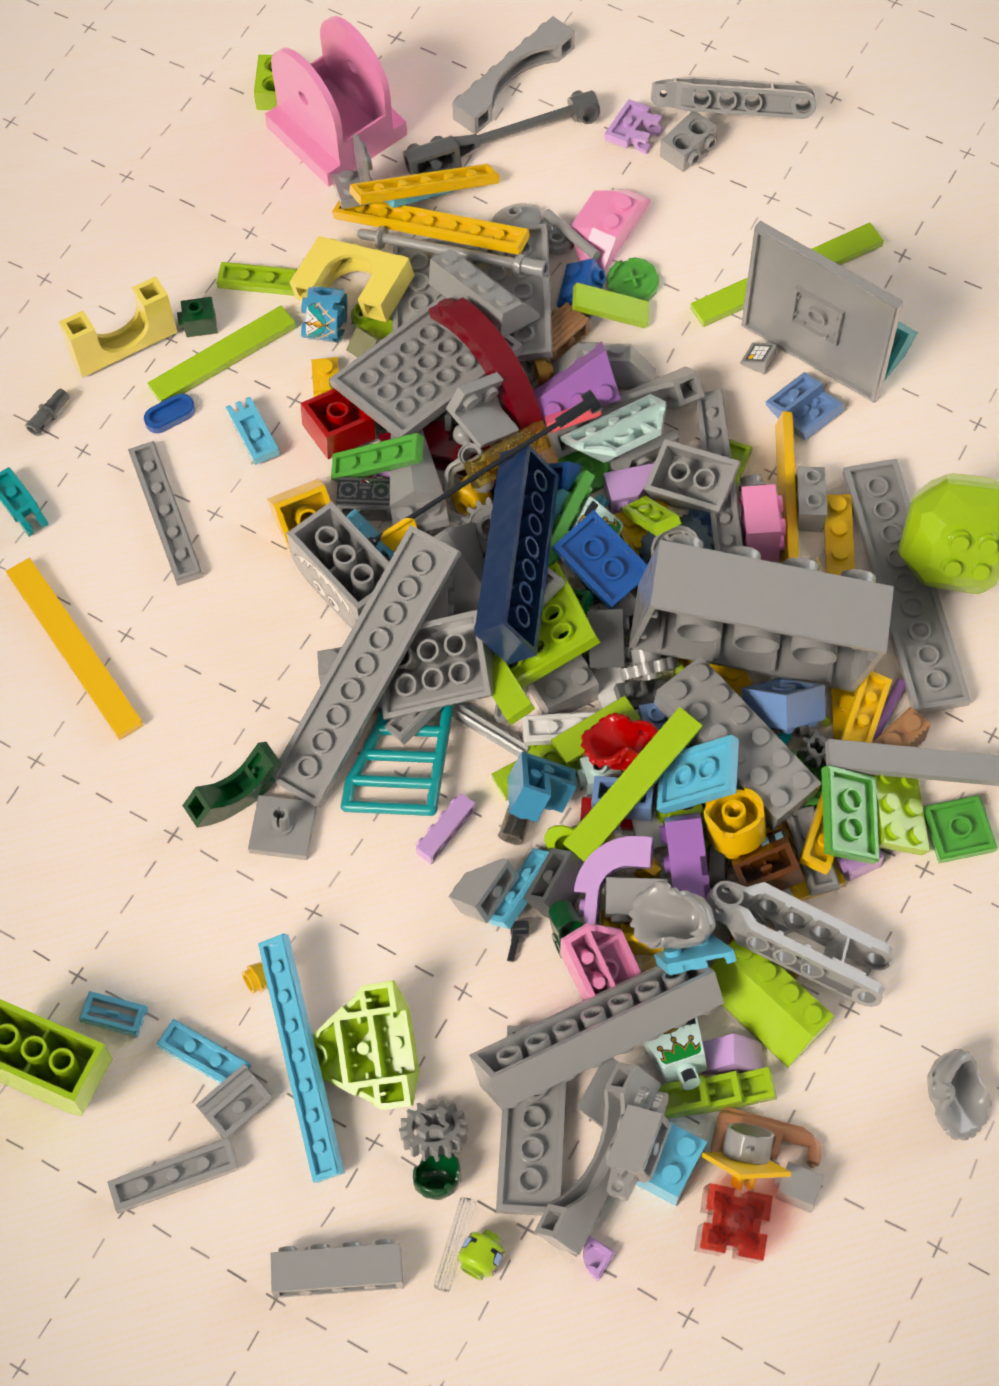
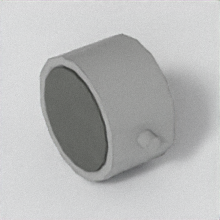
[722,1123,775,1165]

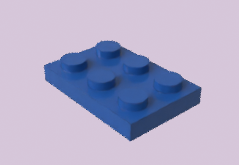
[552,510,647,609]

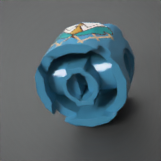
[301,286,348,343]

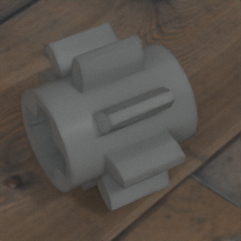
[797,732,830,771]

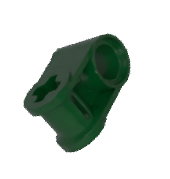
[548,900,584,959]

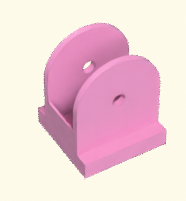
[265,16,407,187]

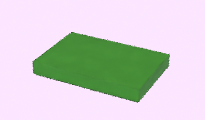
[821,765,880,864]

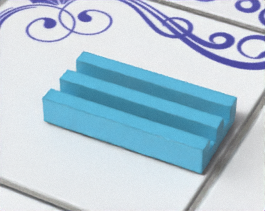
[79,991,148,1037]

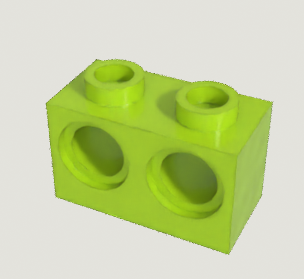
[254,54,278,110]

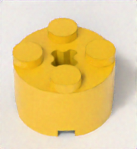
[704,787,766,859]

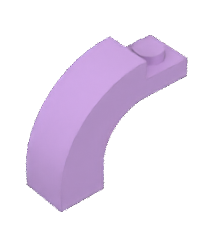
[574,836,654,925]

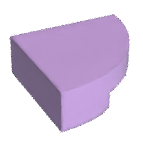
[583,1235,615,1281]

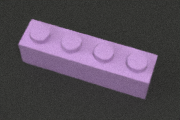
[416,793,476,864]

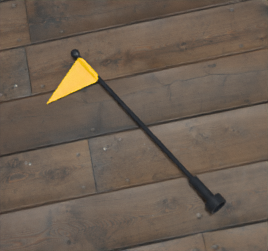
[368,390,602,552]

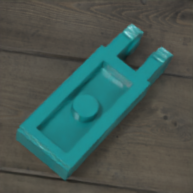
[0,467,49,537]

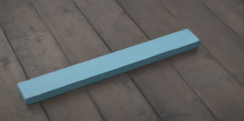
[258,933,345,1183]

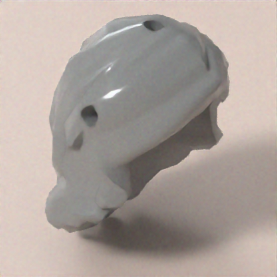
[629,881,716,949]
[927,1049,992,1141]

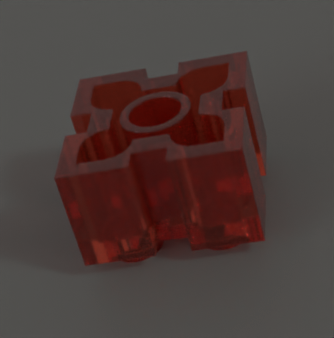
[694,1183,773,1264]

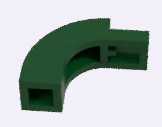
[182,741,282,828]

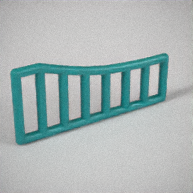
[340,705,454,816]

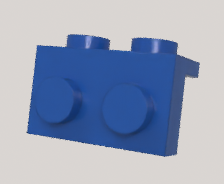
[557,259,606,316]

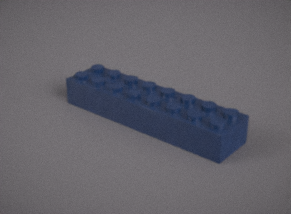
[474,445,559,665]

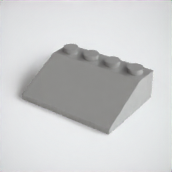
[381,610,494,720]

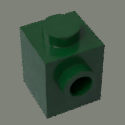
[177,297,218,338]

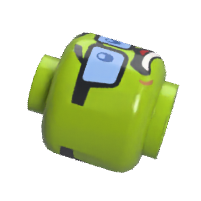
[457,1229,505,1281]

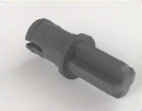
[25,388,70,436]

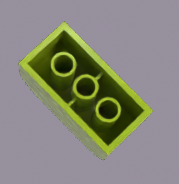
[0,999,113,1116]

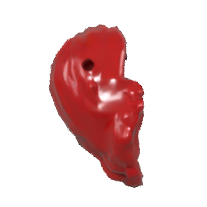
[580,712,659,771]

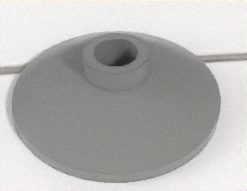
[491,203,542,227]

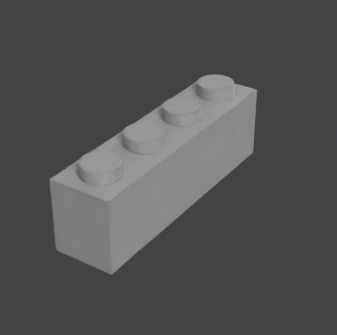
[270,1239,404,1298]

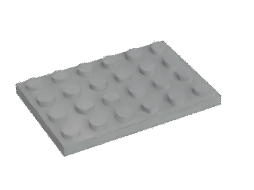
[330,295,523,438]

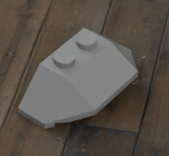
[551,342,656,388]

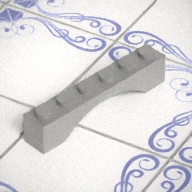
[452,16,575,134]
[541,366,705,458]
[534,1062,661,1255]

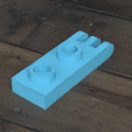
[225,396,280,465]

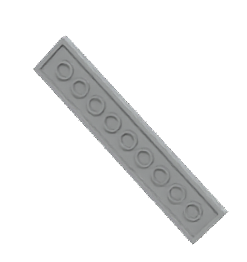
[842,459,971,714]
[273,525,462,808]

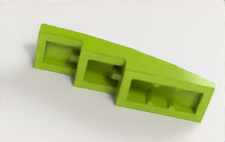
[649,1067,777,1119]

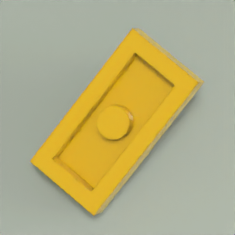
[311,357,339,397]

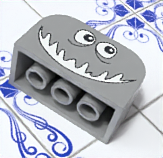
[287,501,389,629]

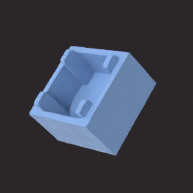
[742,678,826,734]

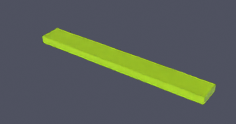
[690,222,884,327]

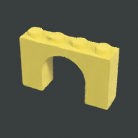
[290,236,415,322]
[59,276,177,378]

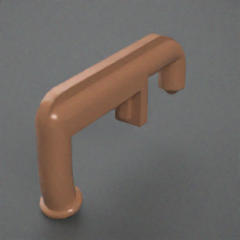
[711,1108,822,1168]

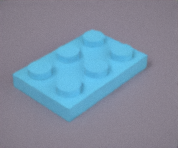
[657,734,739,814]

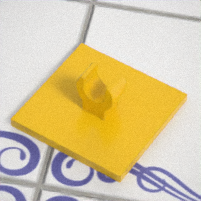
[702,1152,791,1191]

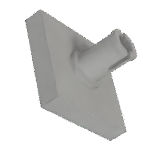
[248,795,317,860]

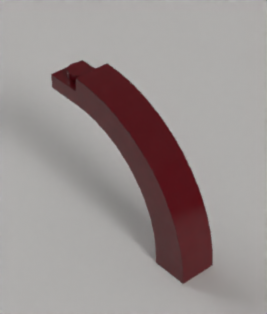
[428,297,545,438]

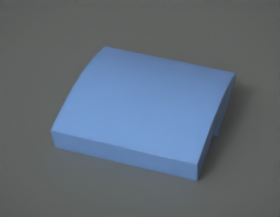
[765,372,844,441]

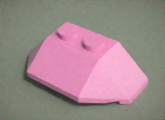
[570,189,651,272]
[560,923,641,1000]

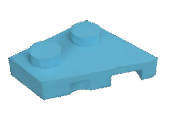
[654,934,737,975]

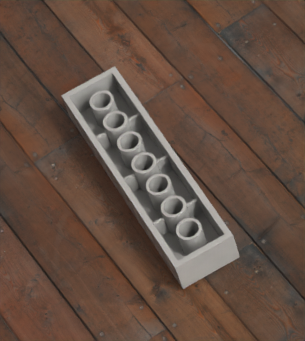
[469,965,724,1110]

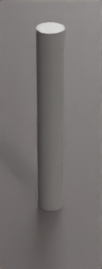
[543,209,600,260]

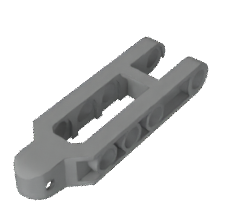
[651,76,816,119]
[705,881,893,1007]

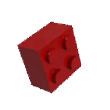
[300,388,375,460]

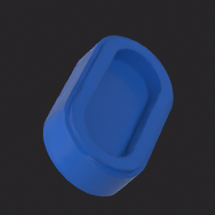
[144,394,195,433]

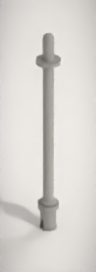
[357,226,549,278]

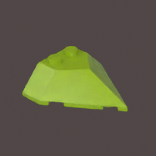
[312,980,419,1110]

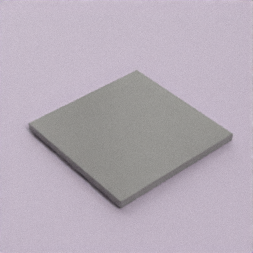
[741,220,903,403]

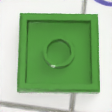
[923,795,997,864]

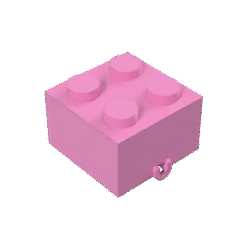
[738,484,786,562]

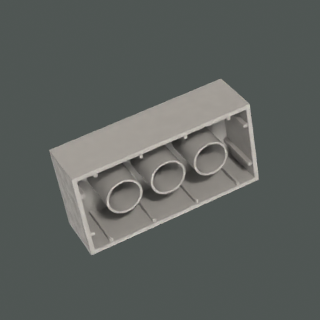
[629,534,894,692]

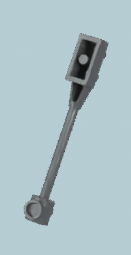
[403,90,600,175]

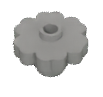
[619,649,679,681]

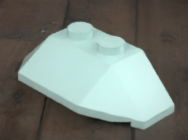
[561,394,667,463]

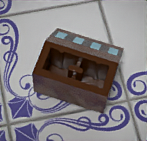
[731,827,806,891]

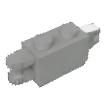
[606,1086,672,1201]

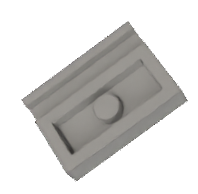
[195,1064,273,1140]

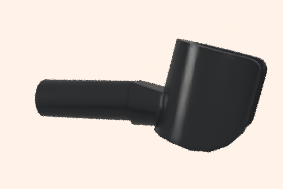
[507,921,529,963]

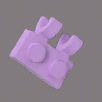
[604,99,663,154]

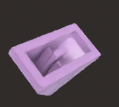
[701,1033,763,1074]

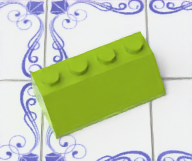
[710,939,834,1068]

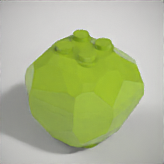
[898,473,999,594]

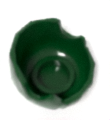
[412,1152,461,1200]

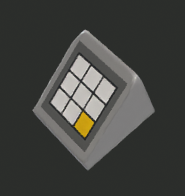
[740,342,777,374]

